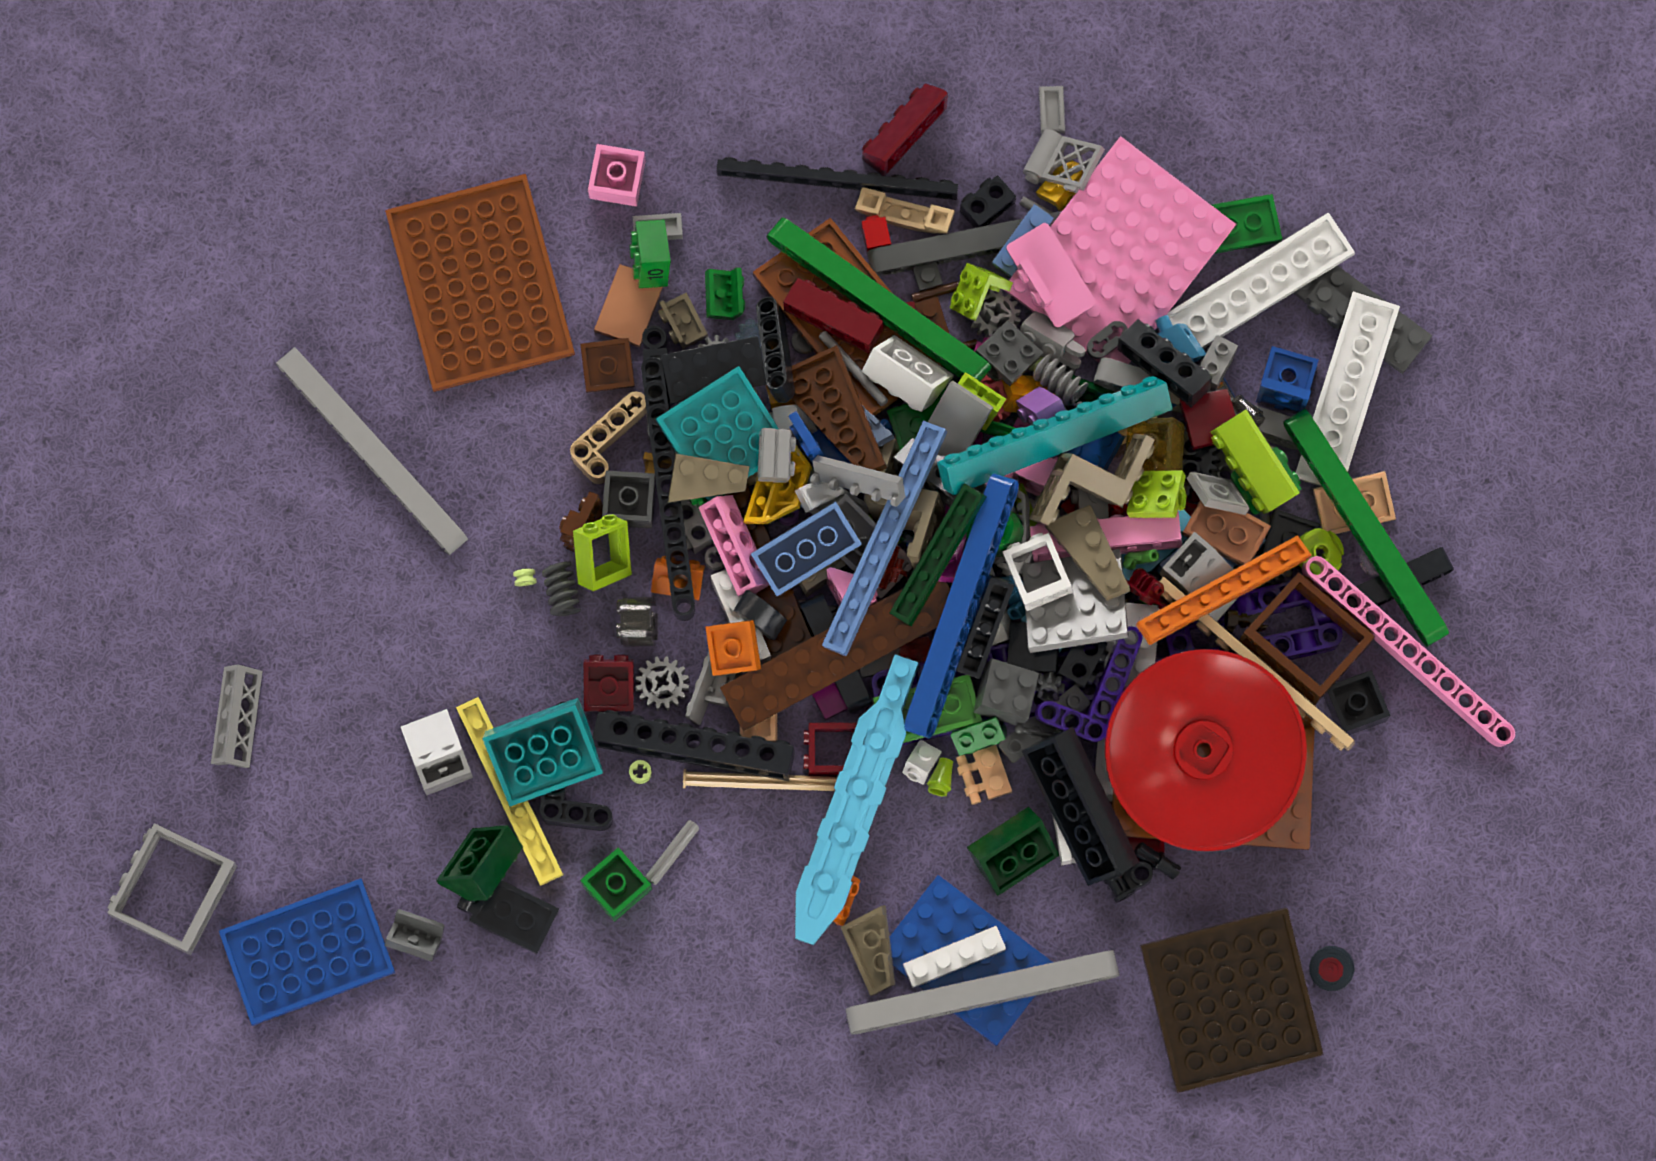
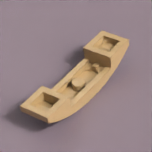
[855,187,955,234]

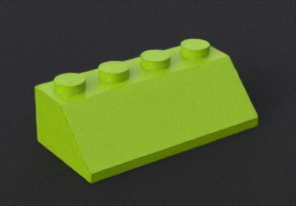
[1211,410,1300,515]

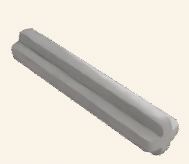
[646,820,699,885]

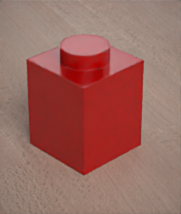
[861,215,891,252]

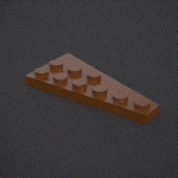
[791,345,887,471]

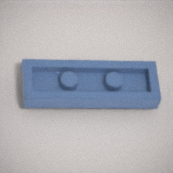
[992,204,1054,277]

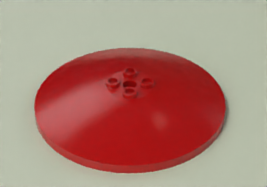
[1105,649,1307,851]

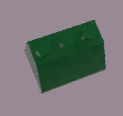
[967,806,1060,896]
[436,825,523,901]

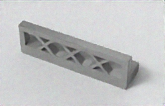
[211,665,263,768]

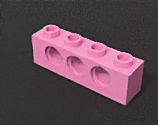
[698,495,769,596]

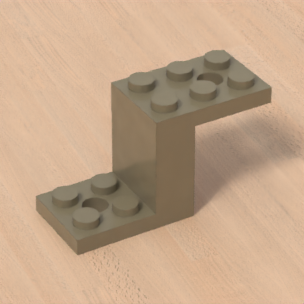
[1029,434,1155,526]
[864,439,945,569]

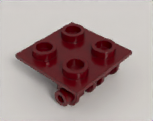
[1126,568,1170,609]

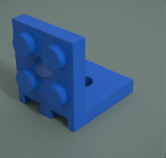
[1255,346,1319,412]
[788,411,851,464]

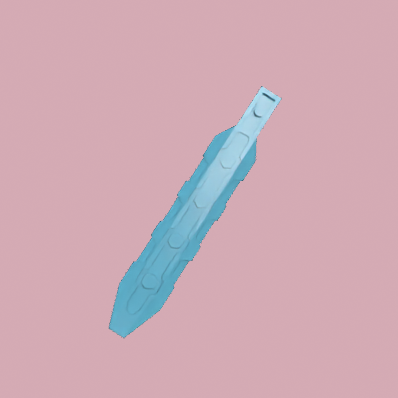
[795,655,919,945]

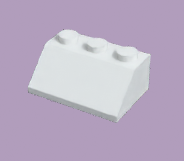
[861,335,954,412]

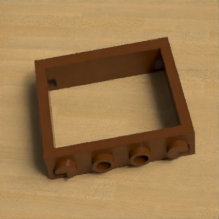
[1239,572,1375,706]

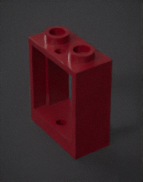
[804,723,857,776]

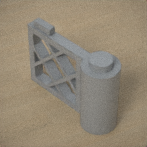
[1023,129,1105,193]

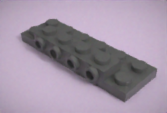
[1293,265,1432,374]

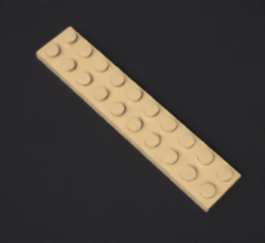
[1159,577,1355,751]

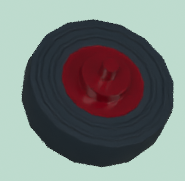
[1309,946,1355,991]

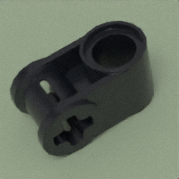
[1104,862,1153,903]

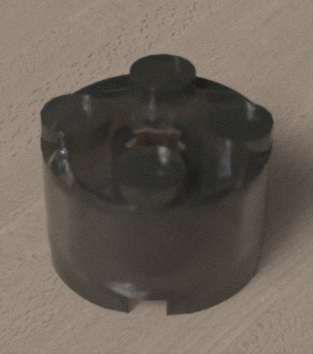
[616,596,658,647]

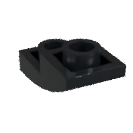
[734,590,787,641]

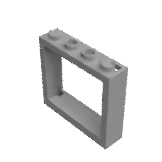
[107,823,237,955]

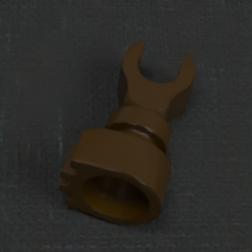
[1224,609,1268,633]

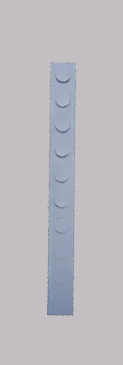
[822,421,947,656]

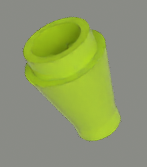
[927,758,954,797]

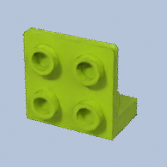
[950,263,1013,321]

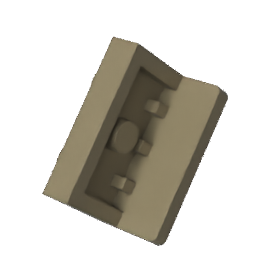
[658,293,709,350]

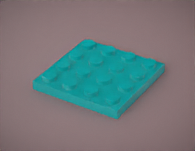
[655,366,779,501]

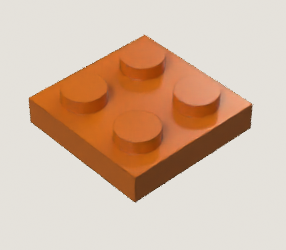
[705,620,761,676]

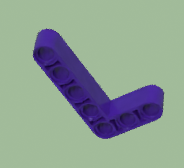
[1035,626,1143,743]

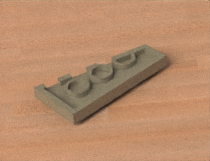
[1045,505,1130,601]

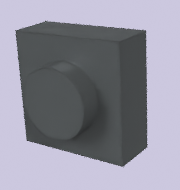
[913,262,943,292]

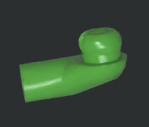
[1123,549,1159,570]

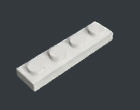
[903,926,1006,988]

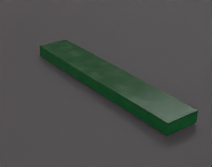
[889,483,987,626]

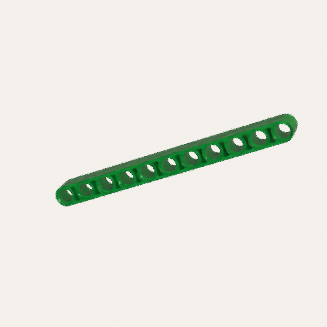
[766,217,991,382]
[1283,409,1449,647]

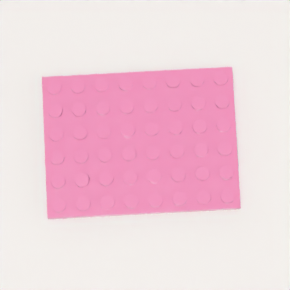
[1003,136,1236,364]

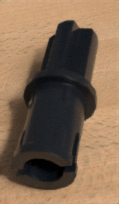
[1134,842,1181,880]

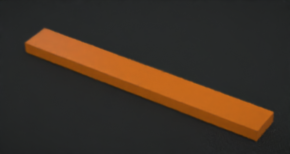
[1136,535,1311,645]

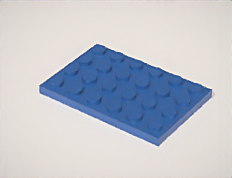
[890,875,1053,1046]
[219,878,395,1026]

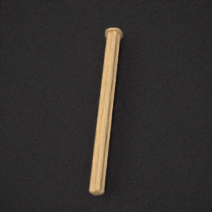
[683,769,838,791]

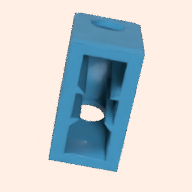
[1151,315,1206,363]

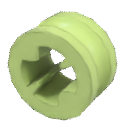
[513,569,537,587]
[629,760,652,784]

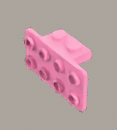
[1006,223,1096,328]

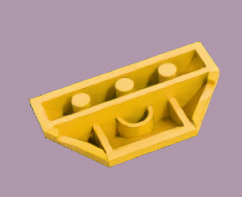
[743,445,812,524]

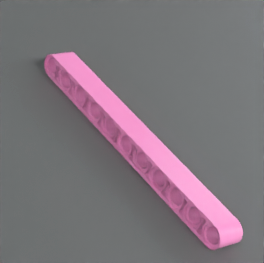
[1302,556,1515,747]

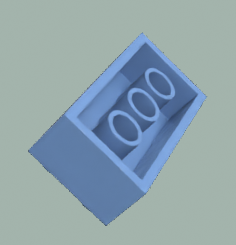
[751,501,862,596]

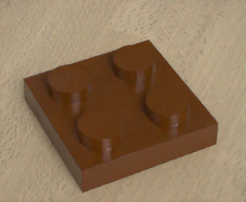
[580,338,635,393]

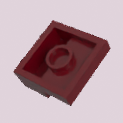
[583,654,634,711]

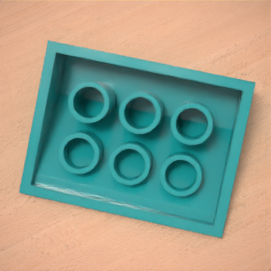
[482,698,603,807]

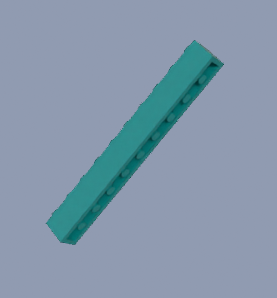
[937,376,1173,495]

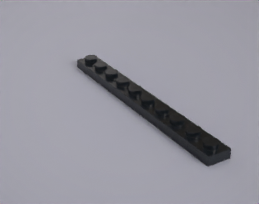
[717,157,958,200]

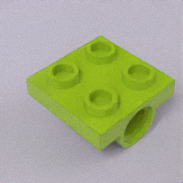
[1126,470,1186,518]

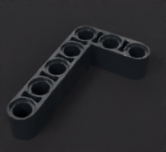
[540,702,613,831]

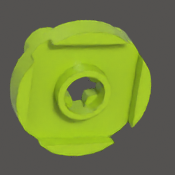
[1299,528,1344,575]

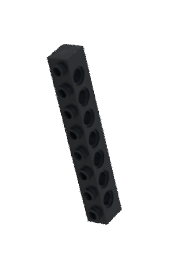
[593,710,795,781]

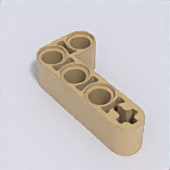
[570,391,646,484]

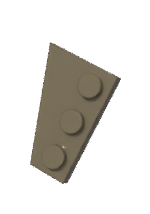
[667,454,749,503]
[841,905,895,996]

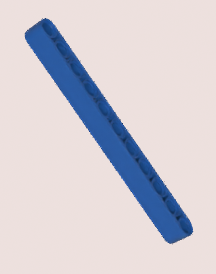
[904,474,1019,738]

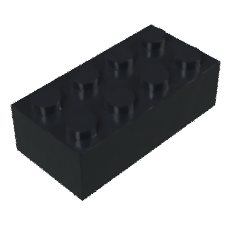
[661,336,766,403]

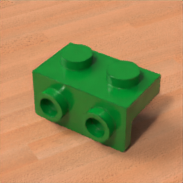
[705,267,745,320]
[951,716,1007,756]

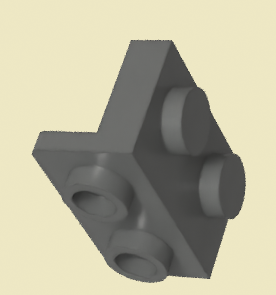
[385,909,445,962]

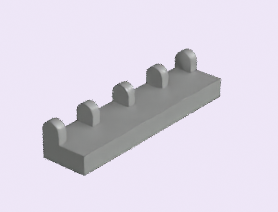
[810,455,905,507]

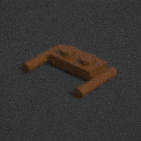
[911,281,977,350]

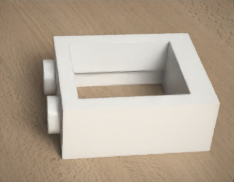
[1003,533,1073,611]

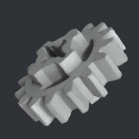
[968,289,1021,338]
[636,656,689,711]

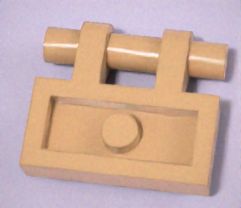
[956,745,1012,805]

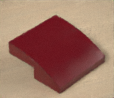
[1179,389,1236,450]

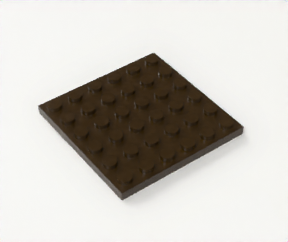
[1140,907,1324,1093]

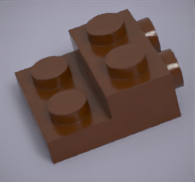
[559,491,603,552]

